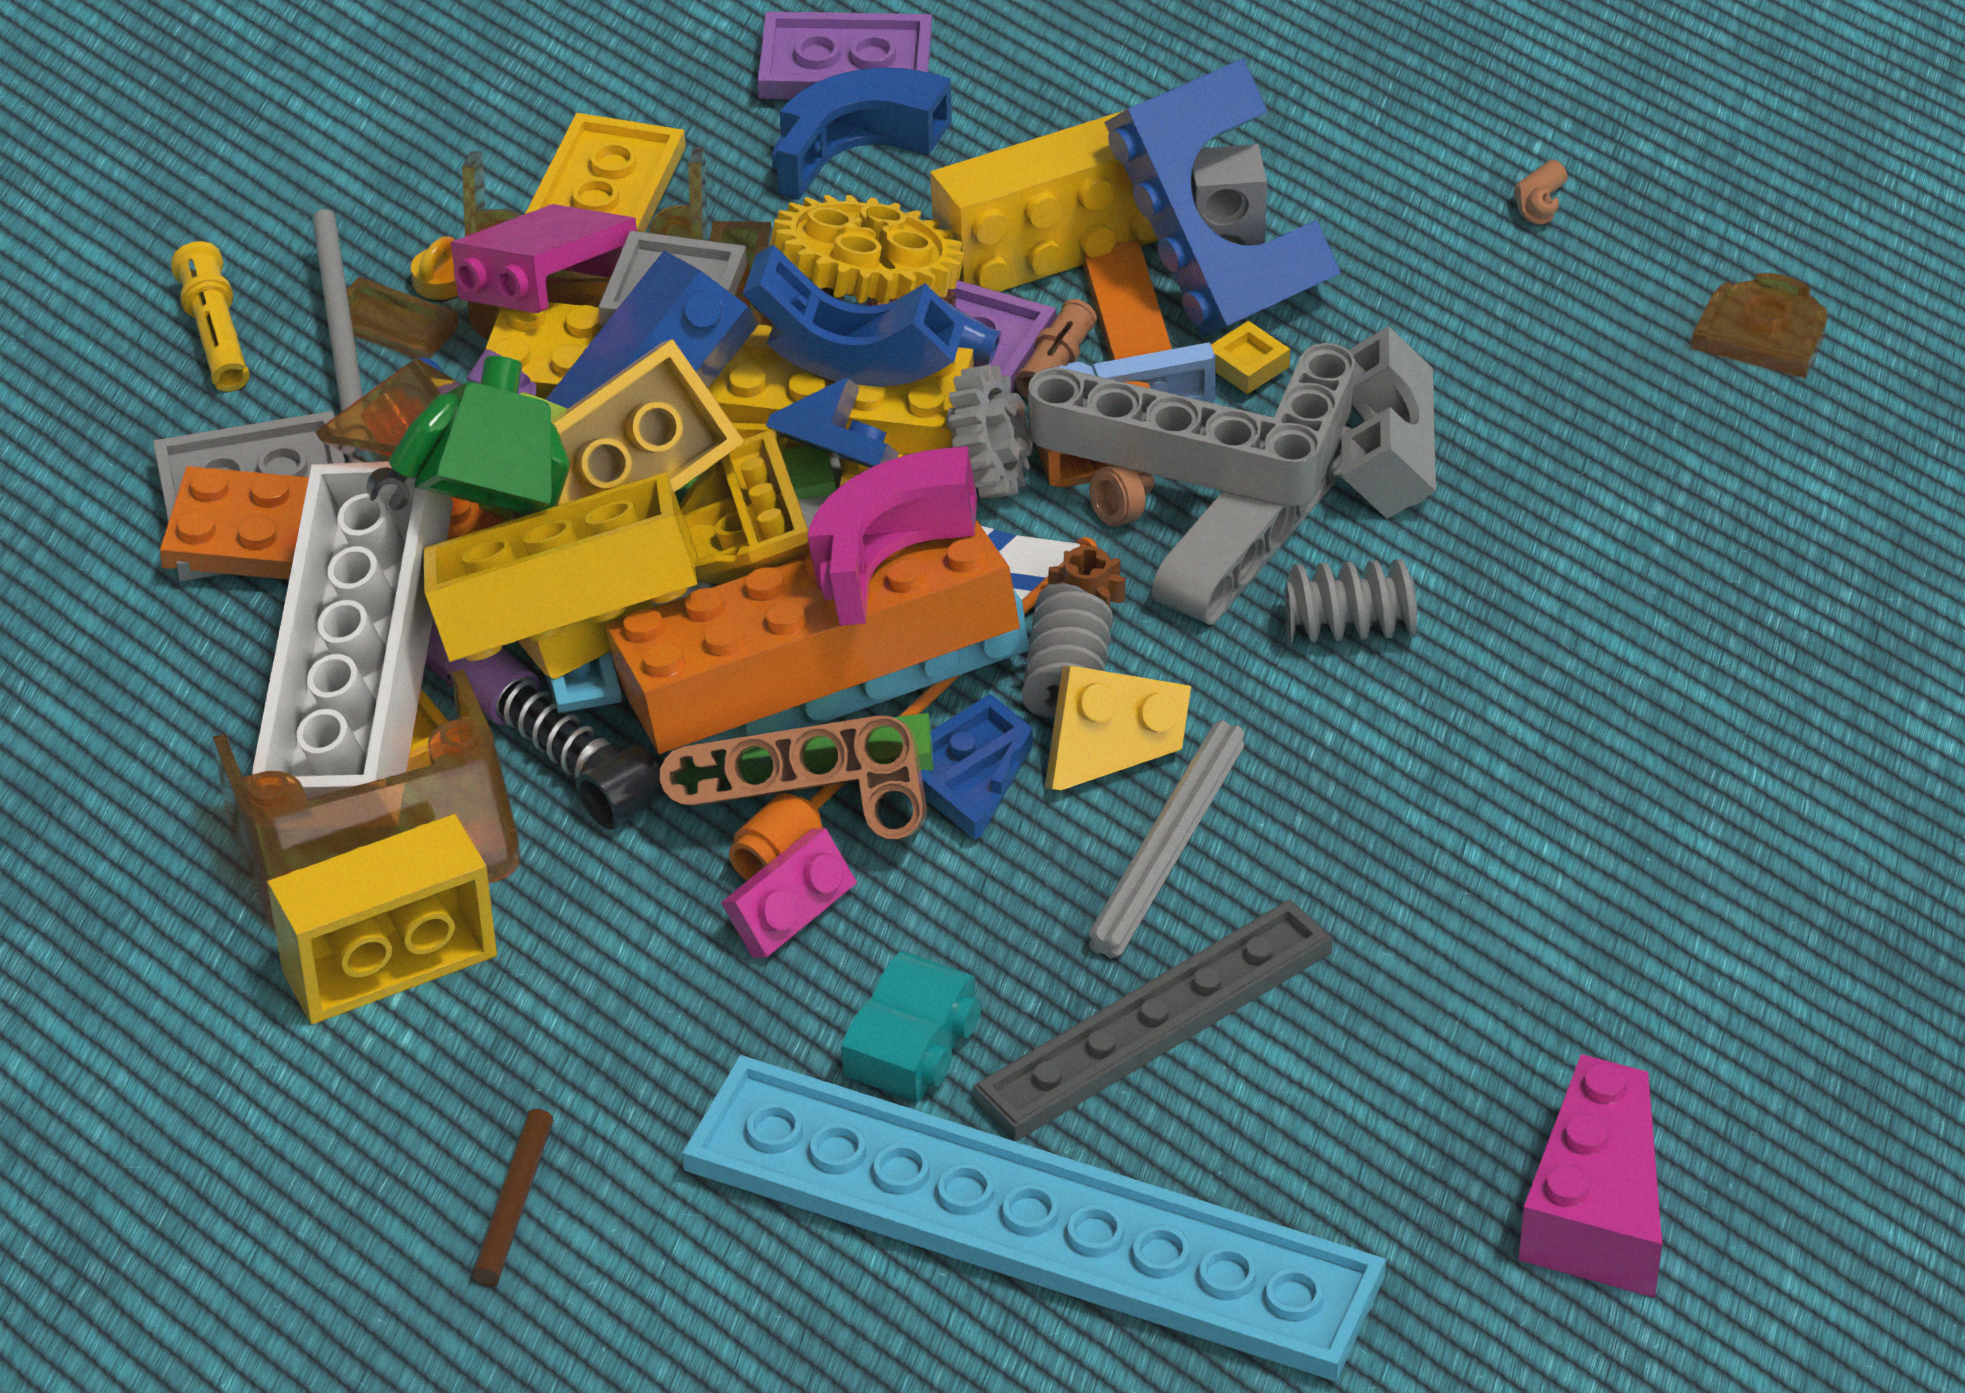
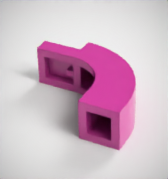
[808,446,977,626]

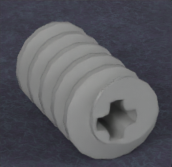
[1284,559,1417,643]
[1022,583,1113,719]

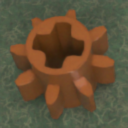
[1048,546,1126,607]

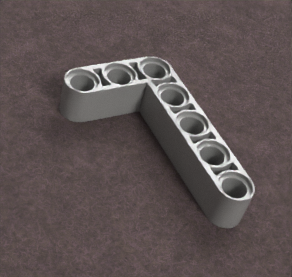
[1028,343,1355,506]

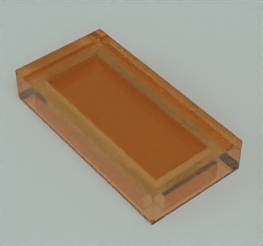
[347,277,459,359]

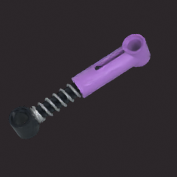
[425,618,666,830]

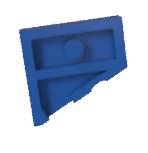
[921,694,1033,840]

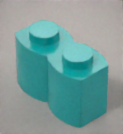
[841,950,981,1102]

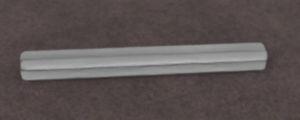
[1089,720,1244,959]

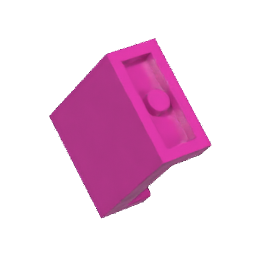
[451,204,637,313]

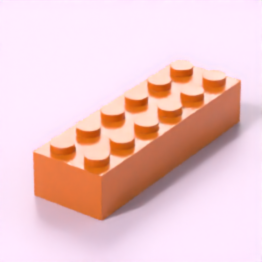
[605,520,1020,754]

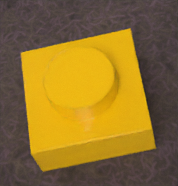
[1211,321,1290,394]

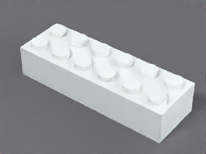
[249,461,453,829]

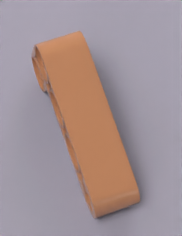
[660,716,927,840]

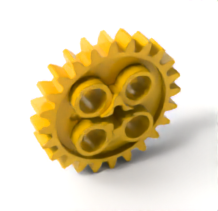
[770,195,964,304]

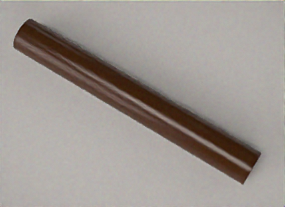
[472,1109,554,1286]

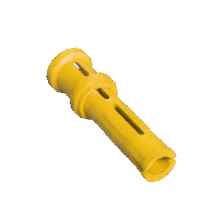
[170,241,250,392]

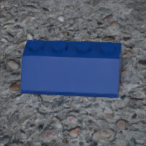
[546,250,760,409]

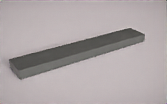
[973,899,1332,1142]

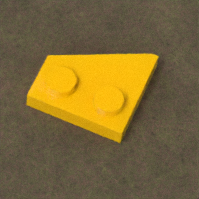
[1045,666,1191,790]

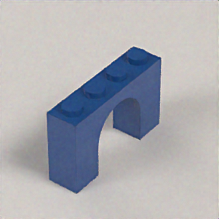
[1104,58,1341,337]

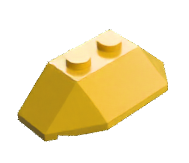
[679,429,810,584]

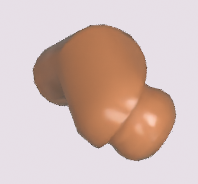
[1514,159,1568,225]

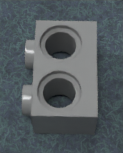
[1191,144,1267,245]

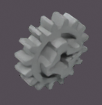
[947,364,1033,499]

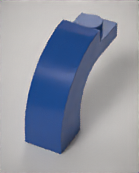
[772,67,952,200]
[743,245,965,387]

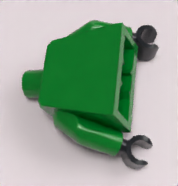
[366,356,570,520]

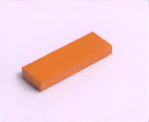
[1083,240,1172,361]

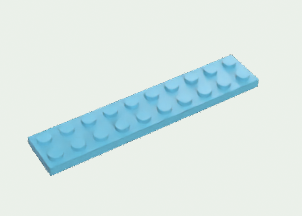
[682,1055,1386,1382]

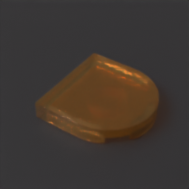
[1692,273,1827,378]

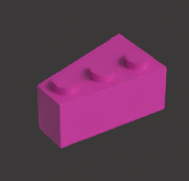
[1518,1054,1662,1298]

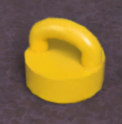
[411,236,458,300]

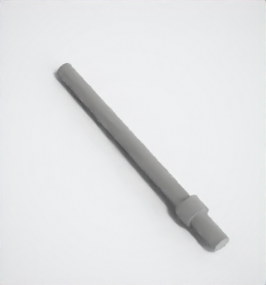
[312,209,375,463]

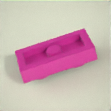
[721,828,857,958]

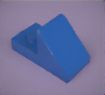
[766,378,899,468]

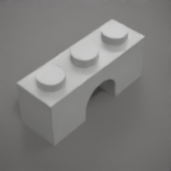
[1341,326,1436,519]

